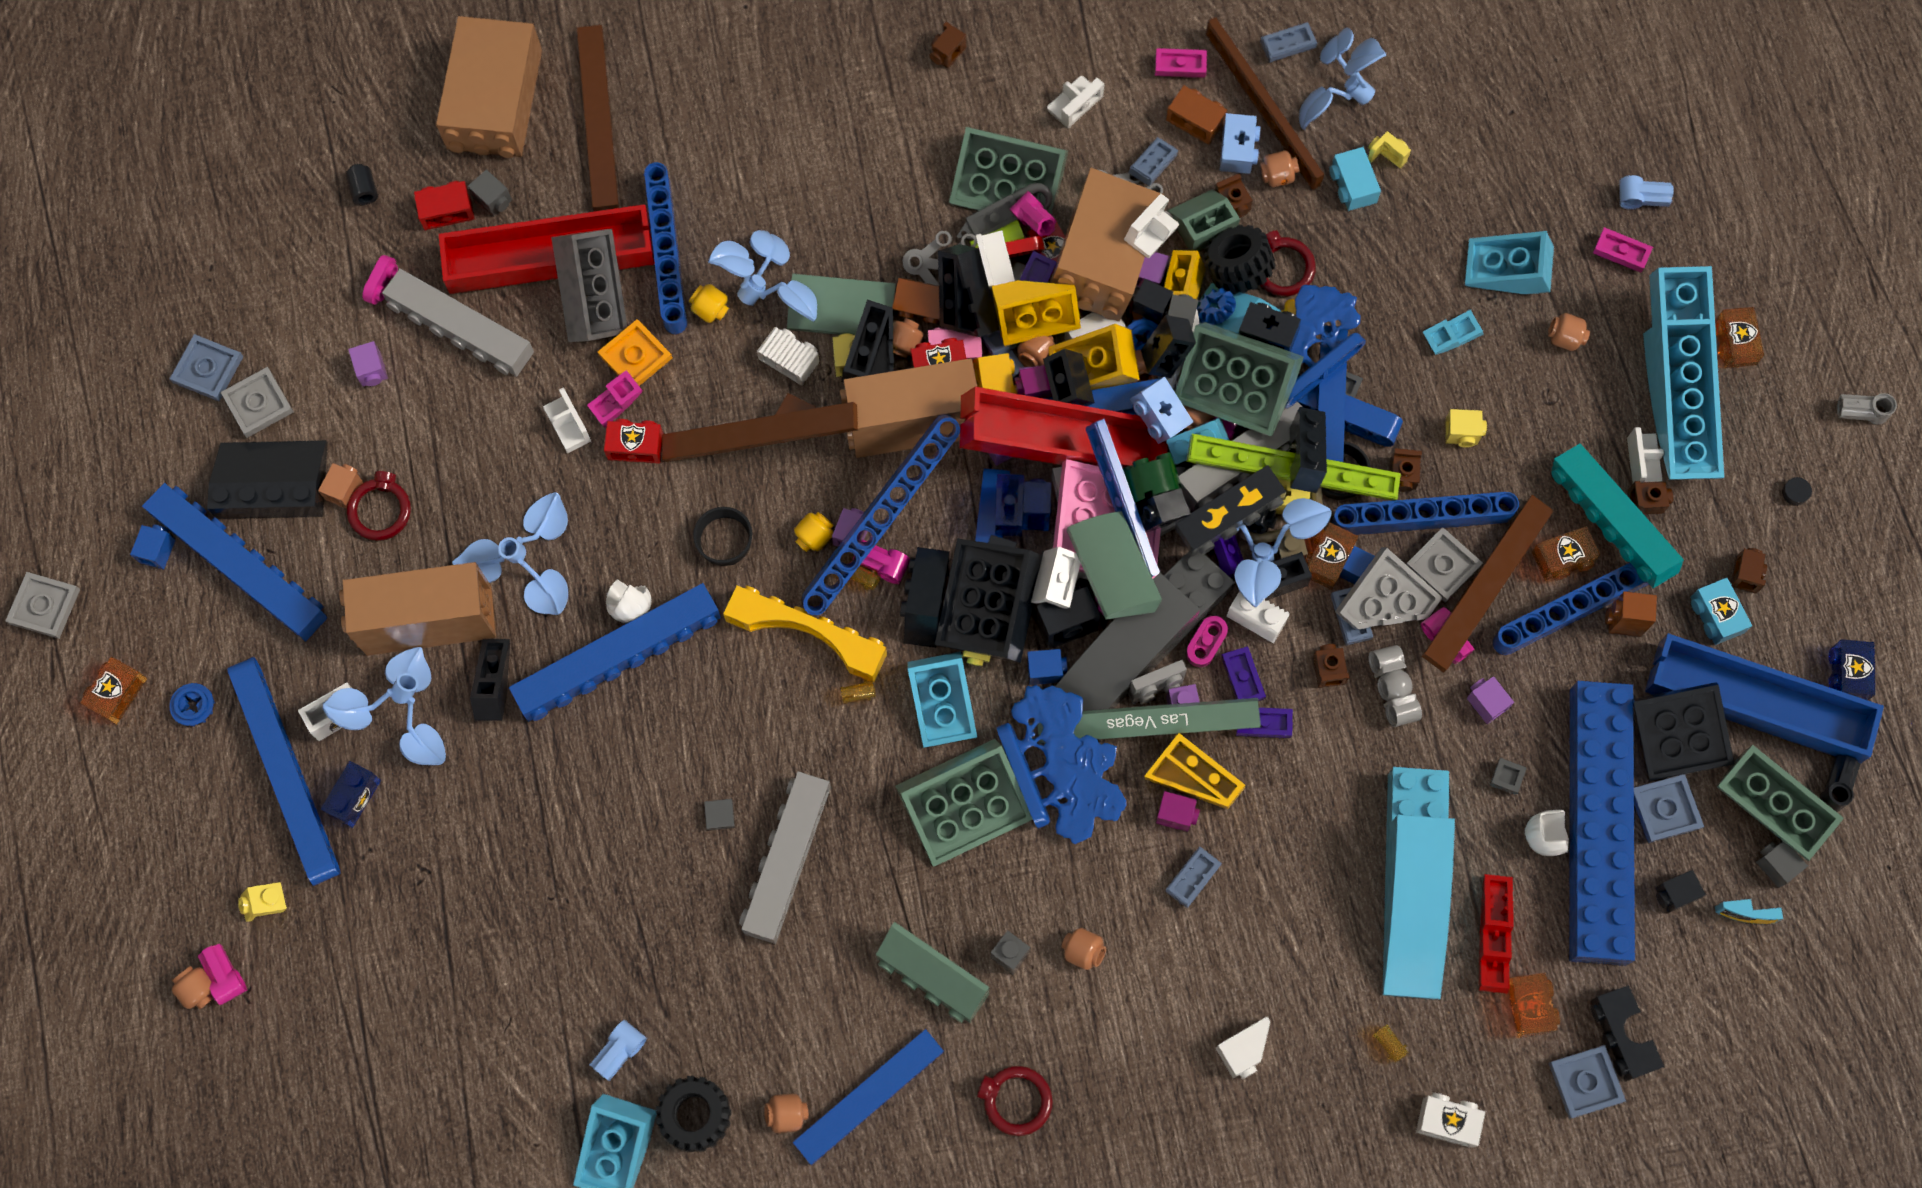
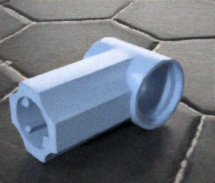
[1619,175,1673,209]
[590,1020,647,1081]

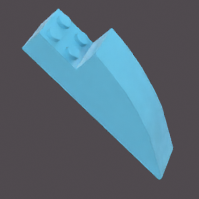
[1643,266,1724,480]
[1383,767,1455,1000]

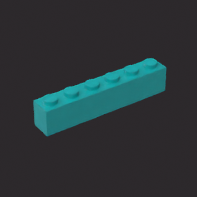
[1551,443,1684,589]

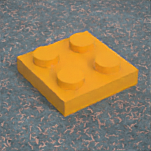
[598,319,672,386]

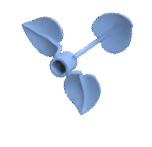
[1299,28,1386,131]
[708,230,817,322]
[452,492,568,615]
[1235,498,1331,607]
[322,647,446,765]

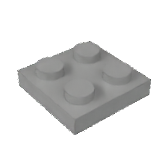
[221,367,294,438]
[1406,527,1483,603]
[6,572,80,639]
[1128,660,1187,704]

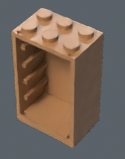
[436,16,542,158]
[1050,168,1164,322]
[840,358,977,458]
[339,562,496,656]

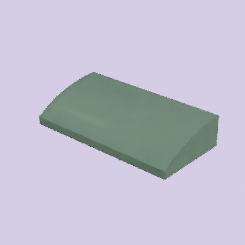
[787,274,896,335]
[1066,511,1162,619]

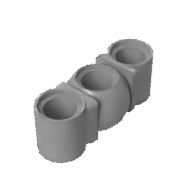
[1368,645,1422,727]

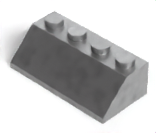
[551,229,627,342]

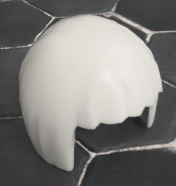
[606,580,652,623]
[1525,810,1569,856]

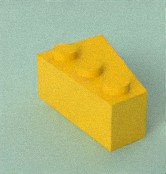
[1144,733,1245,809]

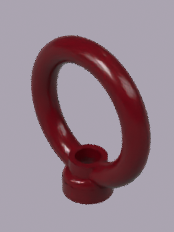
[1260,230,1316,297]
[347,471,411,541]
[977,1066,1052,1136]

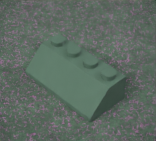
[1717,745,1844,861]
[876,922,989,1023]

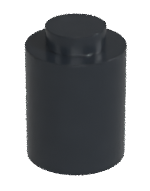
[345,164,378,205]

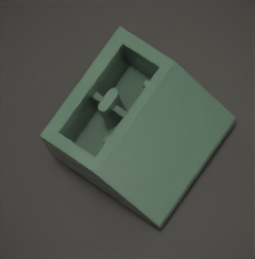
[1167,189,1240,251]

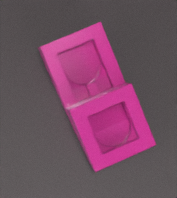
[587,370,642,428]

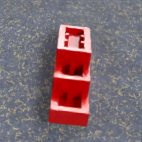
[1479,874,1514,994]

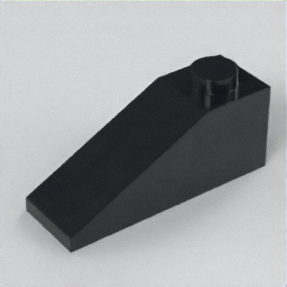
[470,639,510,721]

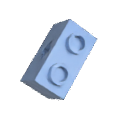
[1220,113,1260,174]
[1130,377,1193,444]

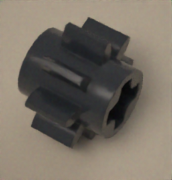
[1244,509,1277,534]

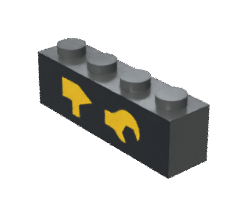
[1175,465,1286,556]

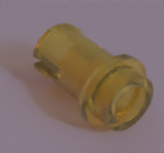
[850,561,880,590]
[840,679,876,704]
[1373,1024,1409,1063]

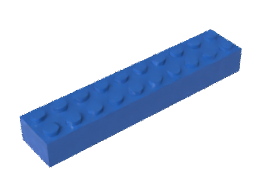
[1569,681,1635,966]

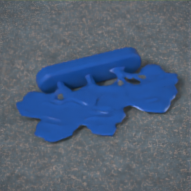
[1267,285,1366,409]
[997,685,1127,844]

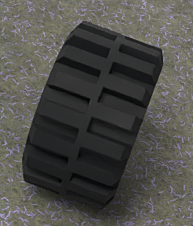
[1204,225,1275,294]
[655,1076,732,1152]

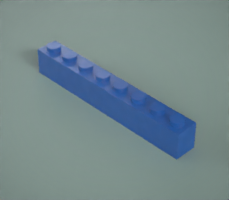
[142,483,328,642]
[509,583,721,722]

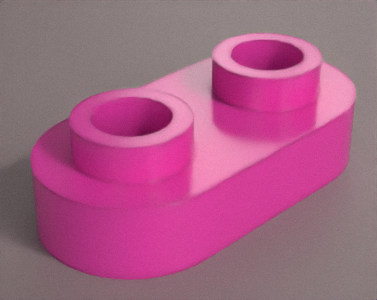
[363,255,398,305]
[1186,616,1228,667]

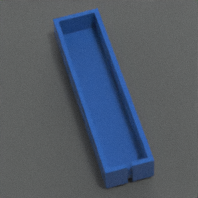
[1645,633,1884,764]

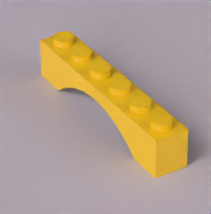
[723,585,887,683]

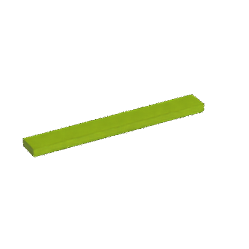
[1186,433,1401,501]

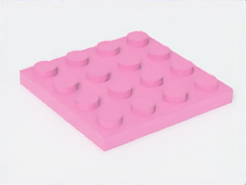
[1053,459,1161,579]

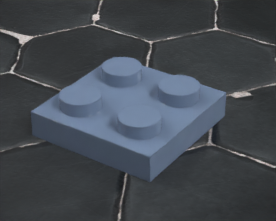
[170,334,244,401]
[1634,774,1704,843]
[1549,1045,1626,1119]

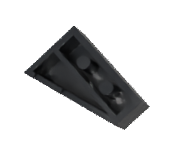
[938,244,1000,337]
[841,299,894,382]
[900,547,950,648]

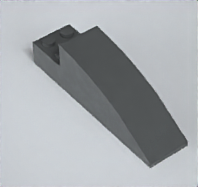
[1055,551,1234,711]

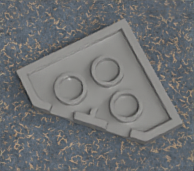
[1335,547,1443,629]

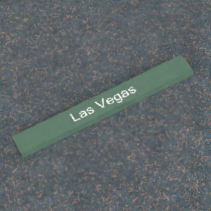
[1037,698,1261,744]

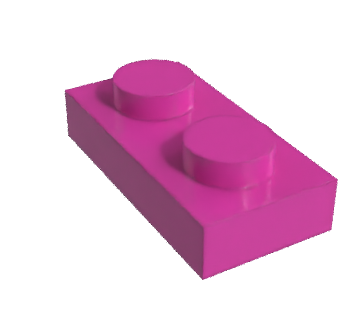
[1155,48,1207,78]
[1593,227,1653,273]

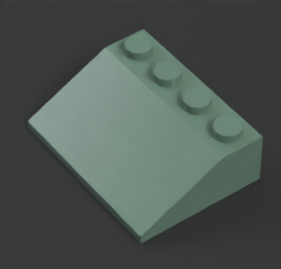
[949,127,1069,215]
[1175,322,1304,436]
[895,739,1033,867]

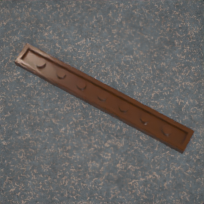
[1206,17,1324,190]
[577,25,619,211]
[662,402,858,462]
[1421,495,1554,673]

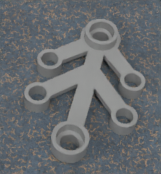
[903,231,978,286]

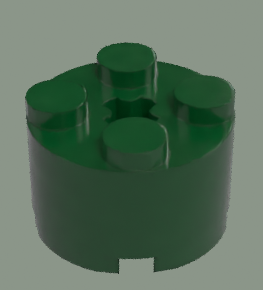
[1122,452,1183,506]

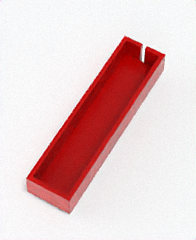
[438,204,655,294]
[959,387,1167,468]

